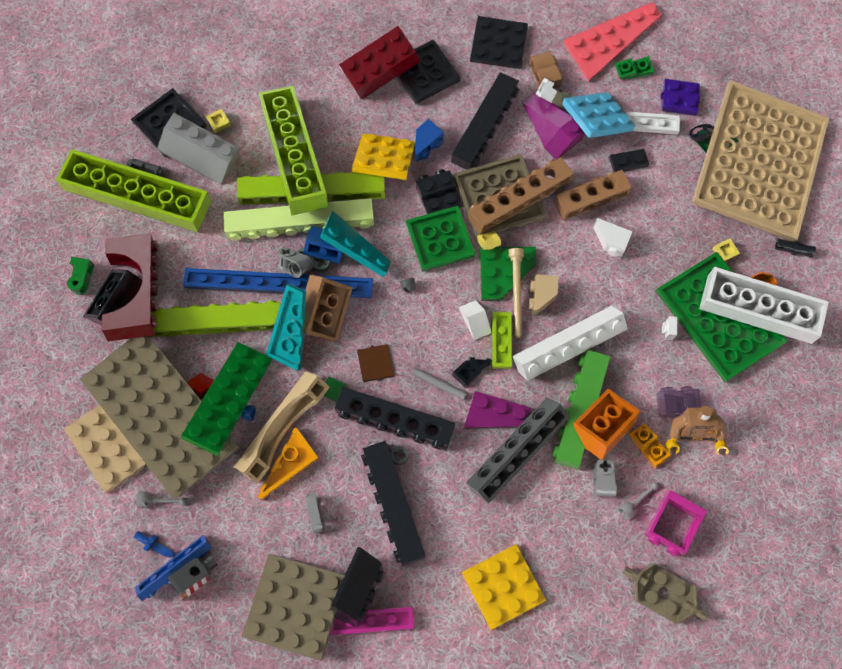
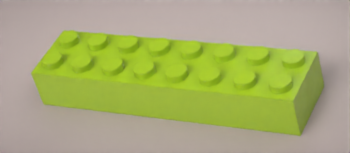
[258,86,328,216]
[56,149,212,233]

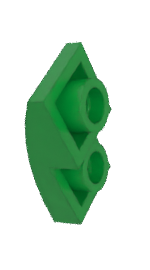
[615,56,654,80]

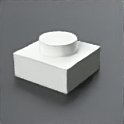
[662,316,677,340]

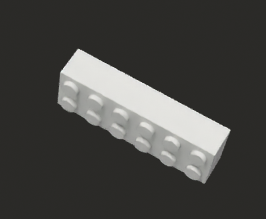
[699,267,829,344]

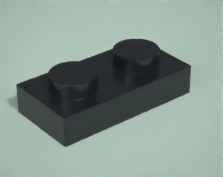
[609,149,649,172]

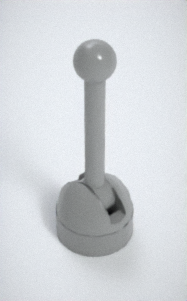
[618,483,659,520]
[136,491,188,508]

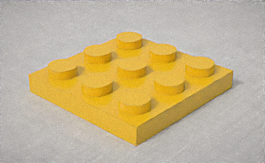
[352,133,415,180]
[462,544,546,630]

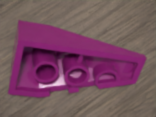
[522,92,584,160]

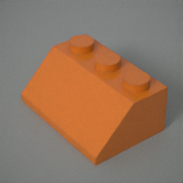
[573,389,641,460]

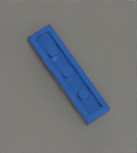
[135,535,211,601]

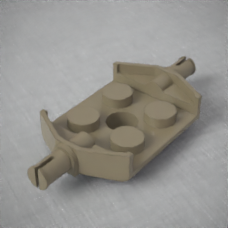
[622,563,709,624]

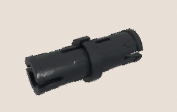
[775,238,816,258]

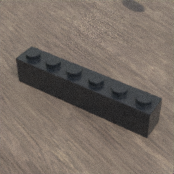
[451,72,520,170]
[361,440,426,567]

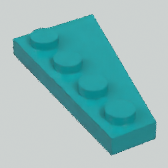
[319,211,391,277]
[266,284,307,371]

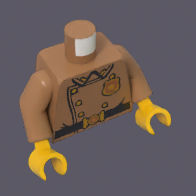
[665,406,729,455]

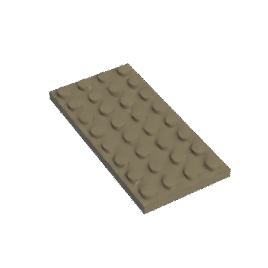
[80,336,239,500]

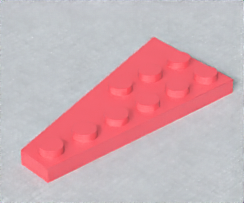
[564,2,661,82]

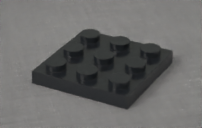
[470,16,528,70]
[397,39,460,105]
[131,88,207,157]

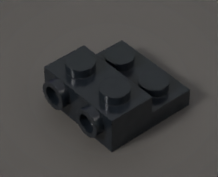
[416,169,462,214]

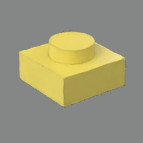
[206,109,231,133]
[477,231,501,250]
[712,238,740,262]

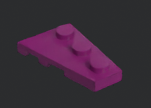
[464,391,531,429]

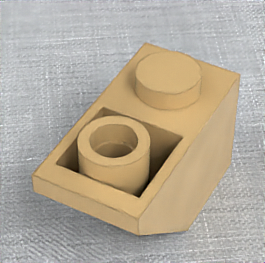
[529,274,559,316]

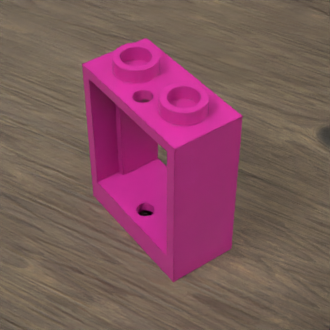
[644,490,707,557]

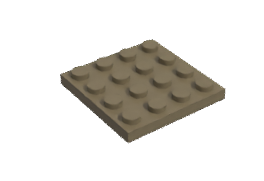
[453,154,546,240]
[242,554,344,661]

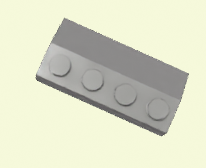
[157,113,239,184]

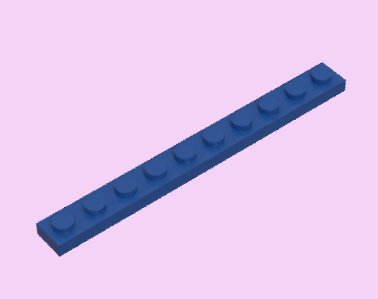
[183,268,373,298]

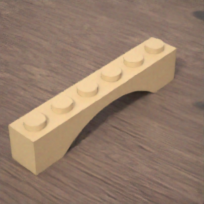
[233,371,330,484]

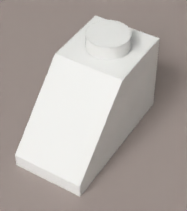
[593,218,632,257]

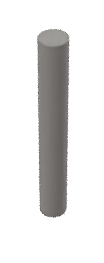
[412,368,467,400]

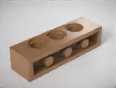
[554,170,632,220]

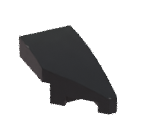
[452,357,492,388]

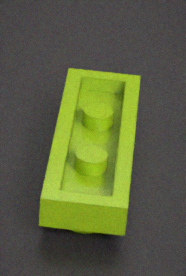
[492,312,512,369]

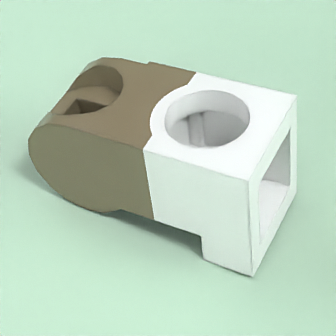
[536,78,571,108]

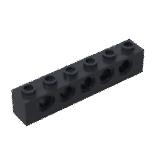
[335,387,455,450]

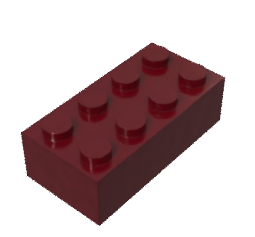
[339,26,420,99]

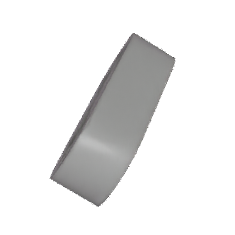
[305,493,324,534]

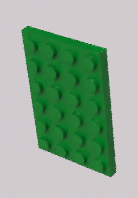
[655,252,787,383]

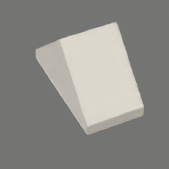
[459,300,492,341]

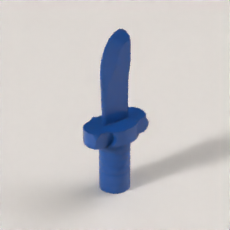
[134,531,175,557]

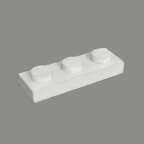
[626,111,680,135]

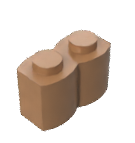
[529,51,563,88]

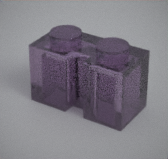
[656,386,702,417]

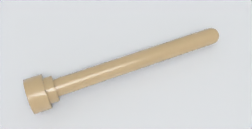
[509,248,524,339]

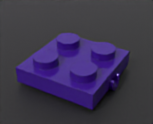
[660,79,700,116]

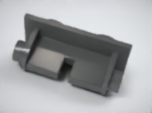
[127,158,168,177]

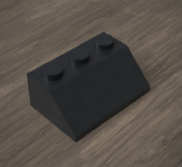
[83,269,142,326]
[331,547,385,627]

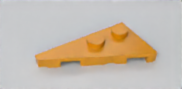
[258,427,319,500]

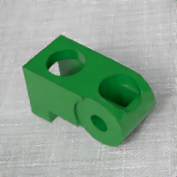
[67,256,94,295]

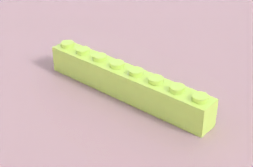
[224,198,374,241]

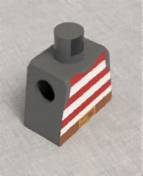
[167,555,218,601]

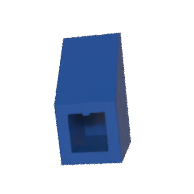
[415,119,444,162]

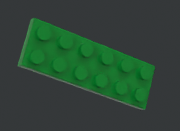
[181,342,272,456]

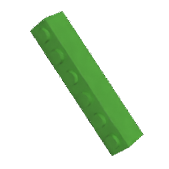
[552,350,610,470]

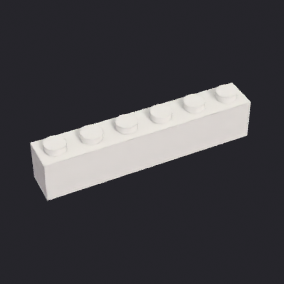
[513,306,628,381]

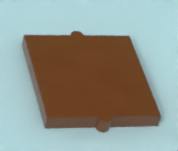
[357,344,394,382]

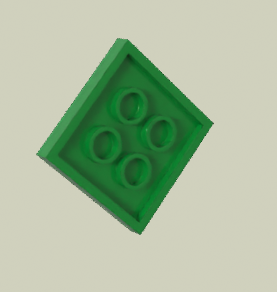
[406,206,475,272]

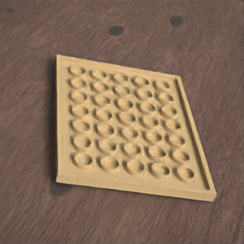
[692,80,829,242]

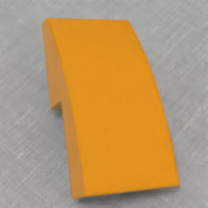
[629,423,671,469]

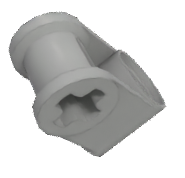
[278,247,313,278]
[593,457,617,497]

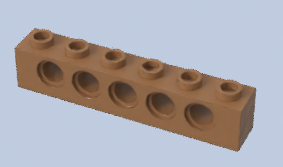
[468,157,574,235]

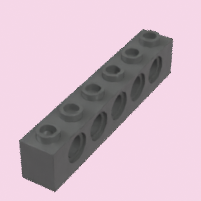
[466,398,570,504]

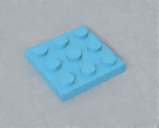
[562,92,635,138]

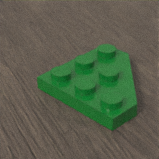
[480,247,537,301]

